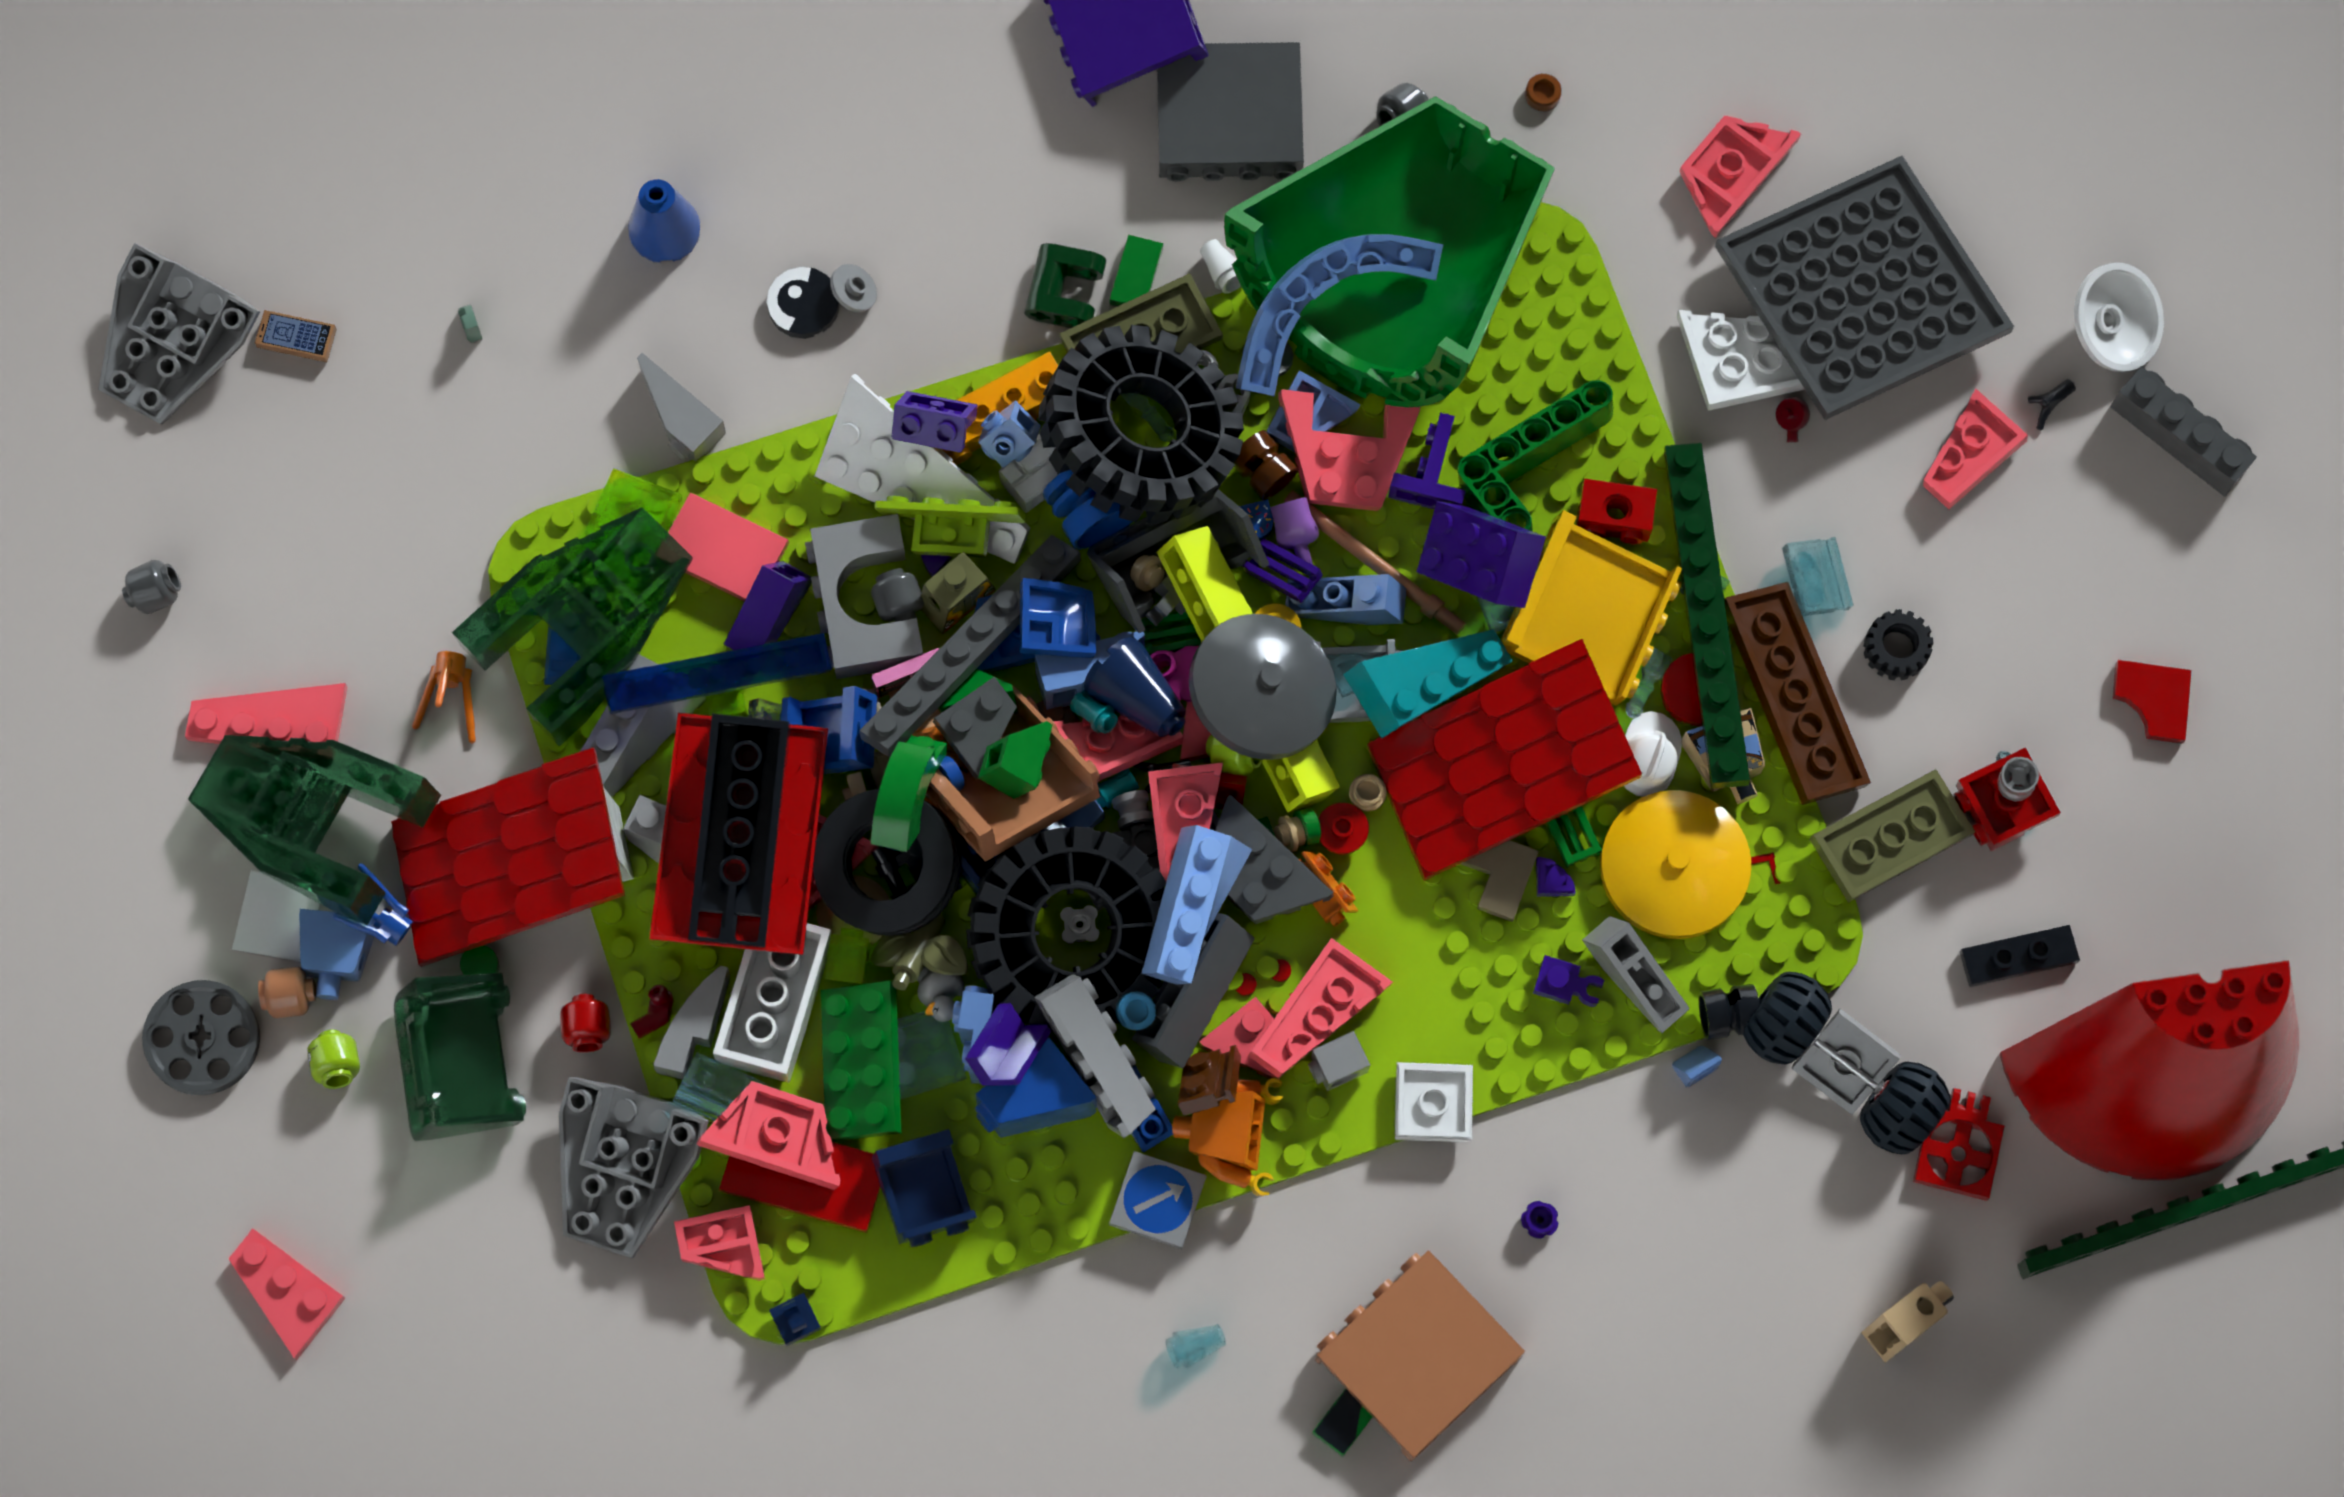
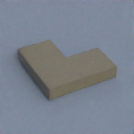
[1461,840,1539,922]

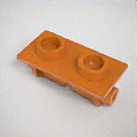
[1299,851,1359,927]

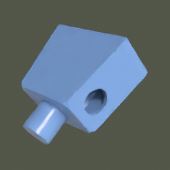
[299,909,377,1000]

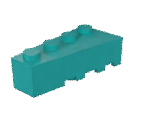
[1343,629,1513,738]

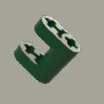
[1024,243,1107,328]

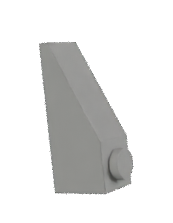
[637,353,726,462]
[1582,916,1690,1033]

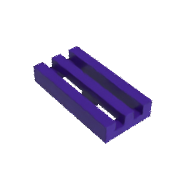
[1242,538,1323,603]

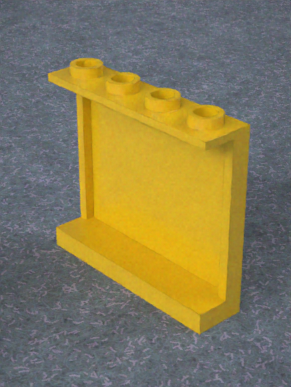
[1501,510,1682,706]

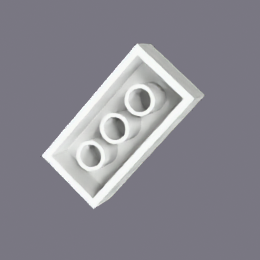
[713,923,833,1083]

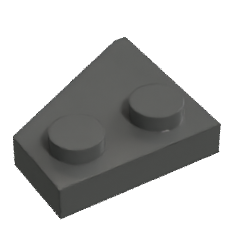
[932,677,1017,780]

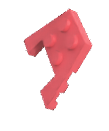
[1278,389,1420,511]

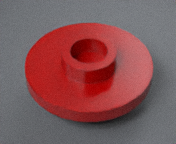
[1318,803,1369,855]

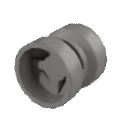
[1997,757,2039,801]

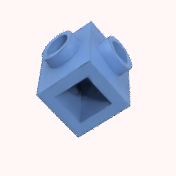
[978,400,1041,468]

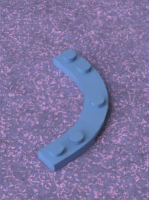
[1236,234,1443,396]

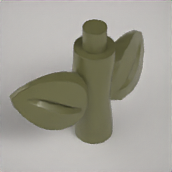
[870,914,968,991]

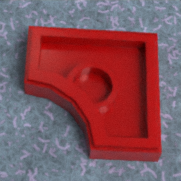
[2112,660,2192,744]

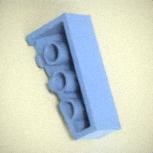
[1141,825,1252,985]

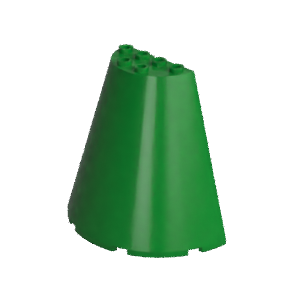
[1224,96,1555,407]

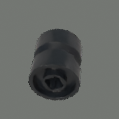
[1698,984,1760,1040]

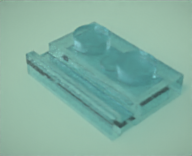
[1782,537,1854,616]
[673,1052,766,1121]

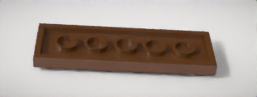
[1724,582,1871,805]

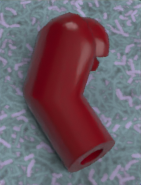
[630,984,674,1040]

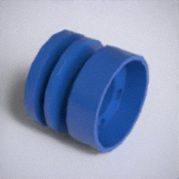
[1043,469,1133,550]

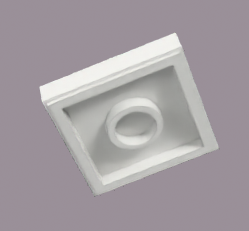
[1395,1062,1473,1142]

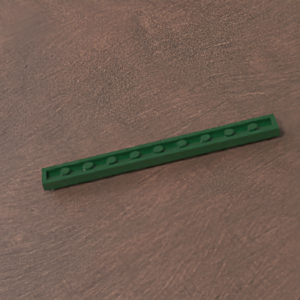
[1664,443,1750,789]
[2017,1141,2344,1279]

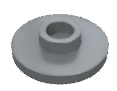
[830,264,877,312]

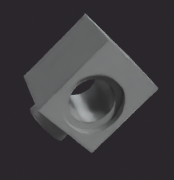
[1308,1031,1370,1091]

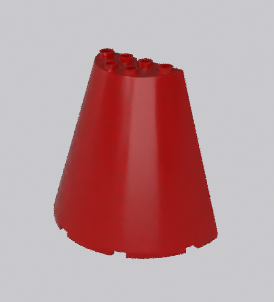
[1999,960,2299,1181]

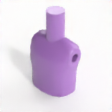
[1270,497,1319,565]

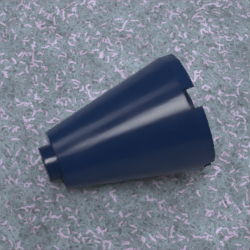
[1084,636,1186,737]

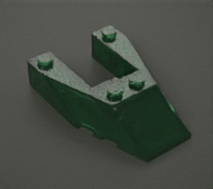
[452,507,693,746]
[188,735,441,925]

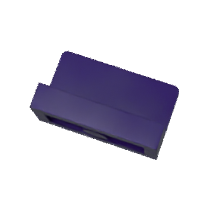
[965,1003,1051,1086]

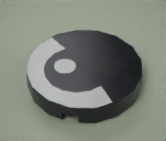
[767,267,840,339]

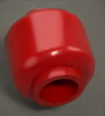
[560,994,611,1053]

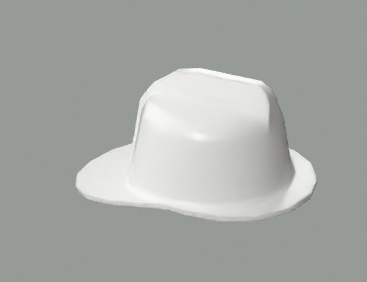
[1624,711,1682,797]

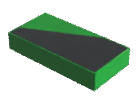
[1312,1388,1373,1457]

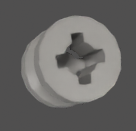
[1112,790,1154,831]

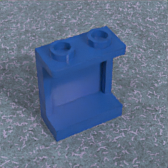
[780,686,877,775]

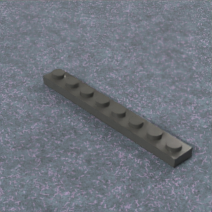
[860,535,1081,758]

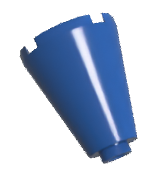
[628,179,700,263]

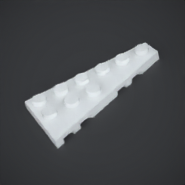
[1676,310,1805,411]

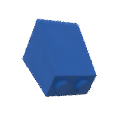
[975,1038,1097,1138]

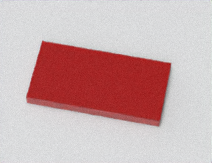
[719,1142,881,1233]

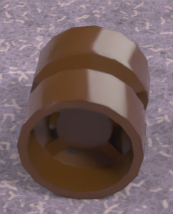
[1234,430,1299,500]

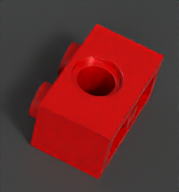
[1576,478,1657,544]

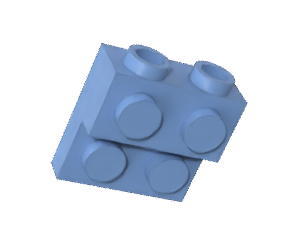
[952,986,996,1084]

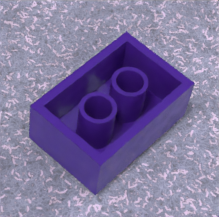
[1416,501,1546,608]

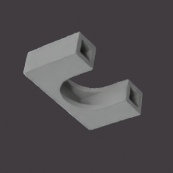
[805,514,923,679]

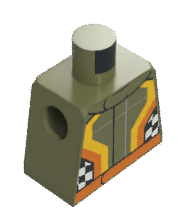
[921,552,996,634]

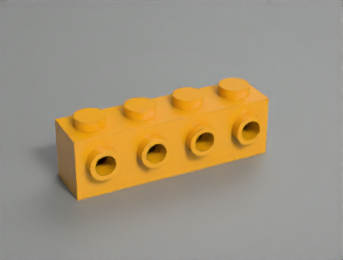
[942,351,1058,465]

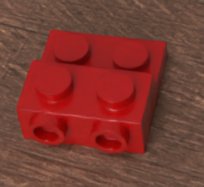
[1954,747,2061,851]

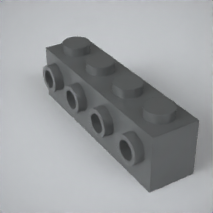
[2110,366,2257,497]
[1131,913,1255,1069]

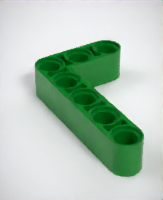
[1458,380,1613,531]

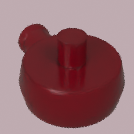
[1775,397,1810,443]

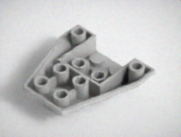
[98,243,260,424]
[559,1077,709,1258]

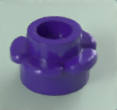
[1521,1201,1558,1239]

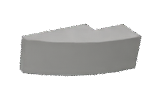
[653,965,731,1080]

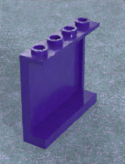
[1043,0,1209,107]

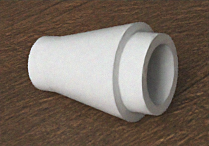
[1200,239,1241,294]

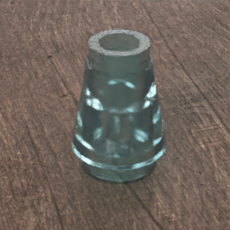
[1165,1324,1226,1368]

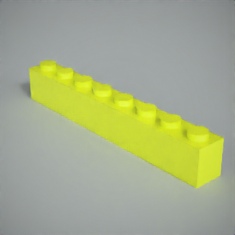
[1157,526,1340,813]

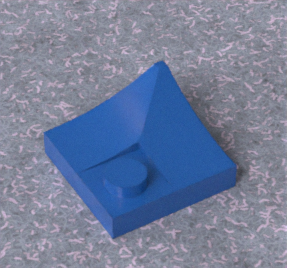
[1019,578,1096,658]

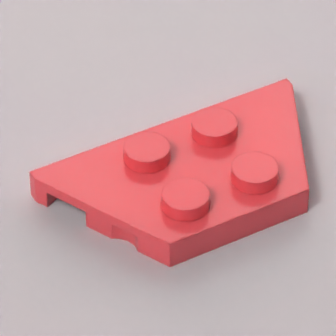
[1679,115,1801,238]
[696,1081,840,1190]

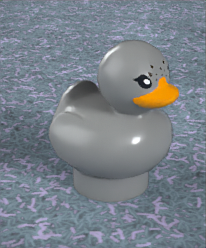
[917,967,965,1022]

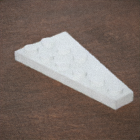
[814,374,1031,564]

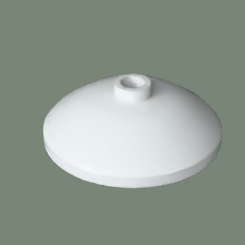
[2074,263,2164,372]

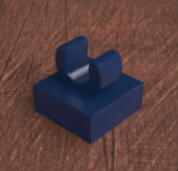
[769,1293,821,1346]

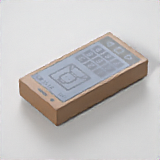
[255,310,337,362]

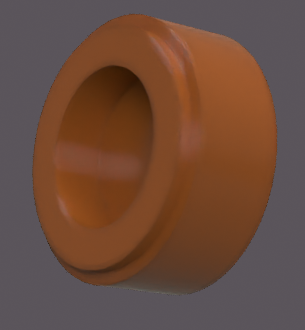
[1525,73,1562,111]

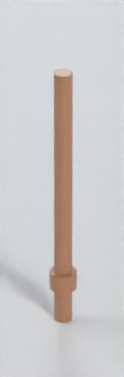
[1284,491,1466,635]

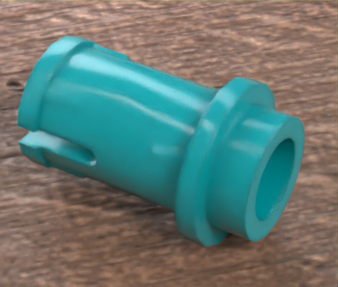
[1070,691,1118,734]
[1096,768,1139,809]

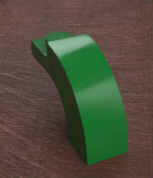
[871,735,947,852]

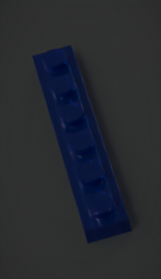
[602,633,832,715]

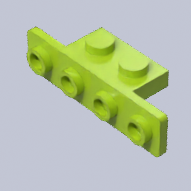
[875,496,1026,558]

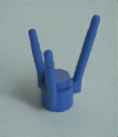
[333,863,413,946]

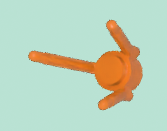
[412,651,476,744]

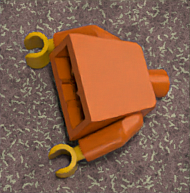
[1172,1078,1283,1196]

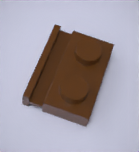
[1178,1045,1241,1116]

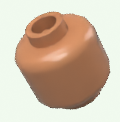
[258,967,316,1018]

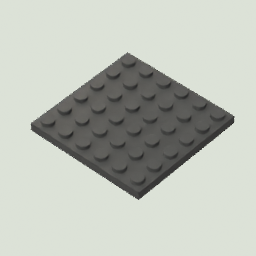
[1715,156,2014,420]

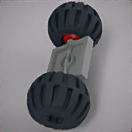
[1743,971,1950,1155]

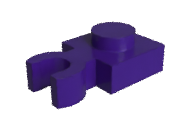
[1533,955,1604,1007]

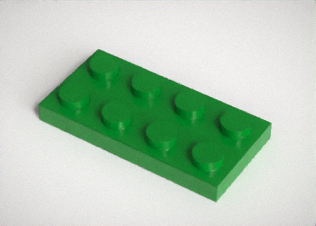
[821,981,902,1142]

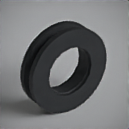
[813,789,961,936]

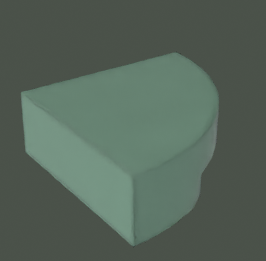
[458,304,483,343]

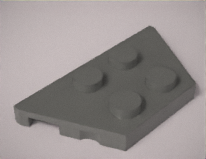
[1215,794,1334,925]

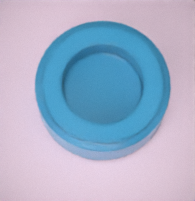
[1116,992,1156,1030]

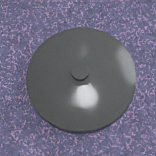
[1189,614,1337,760]

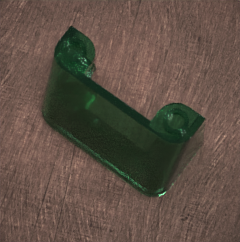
[394,973,526,1141]

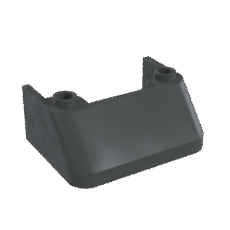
[1087,489,1269,633]

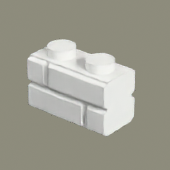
[999,434,1058,513]

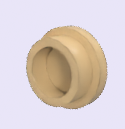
[1131,555,1165,591]
[1349,774,1387,812]
[1274,815,1306,852]

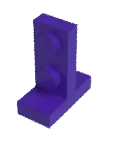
[1388,412,1465,509]

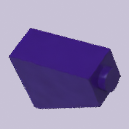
[724,561,812,664]

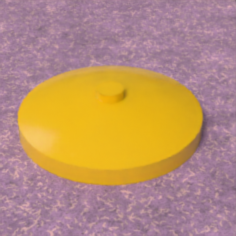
[1600,790,1751,939]

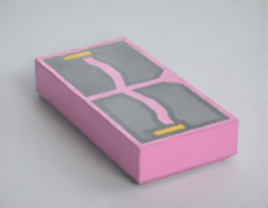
[871,648,939,698]

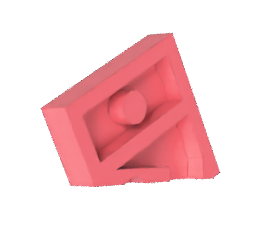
[1199,997,1277,1079]
[674,1205,765,1281]

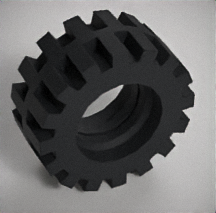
[1863,609,1934,681]

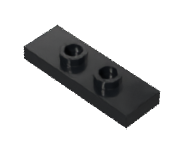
[1959,925,2080,987]

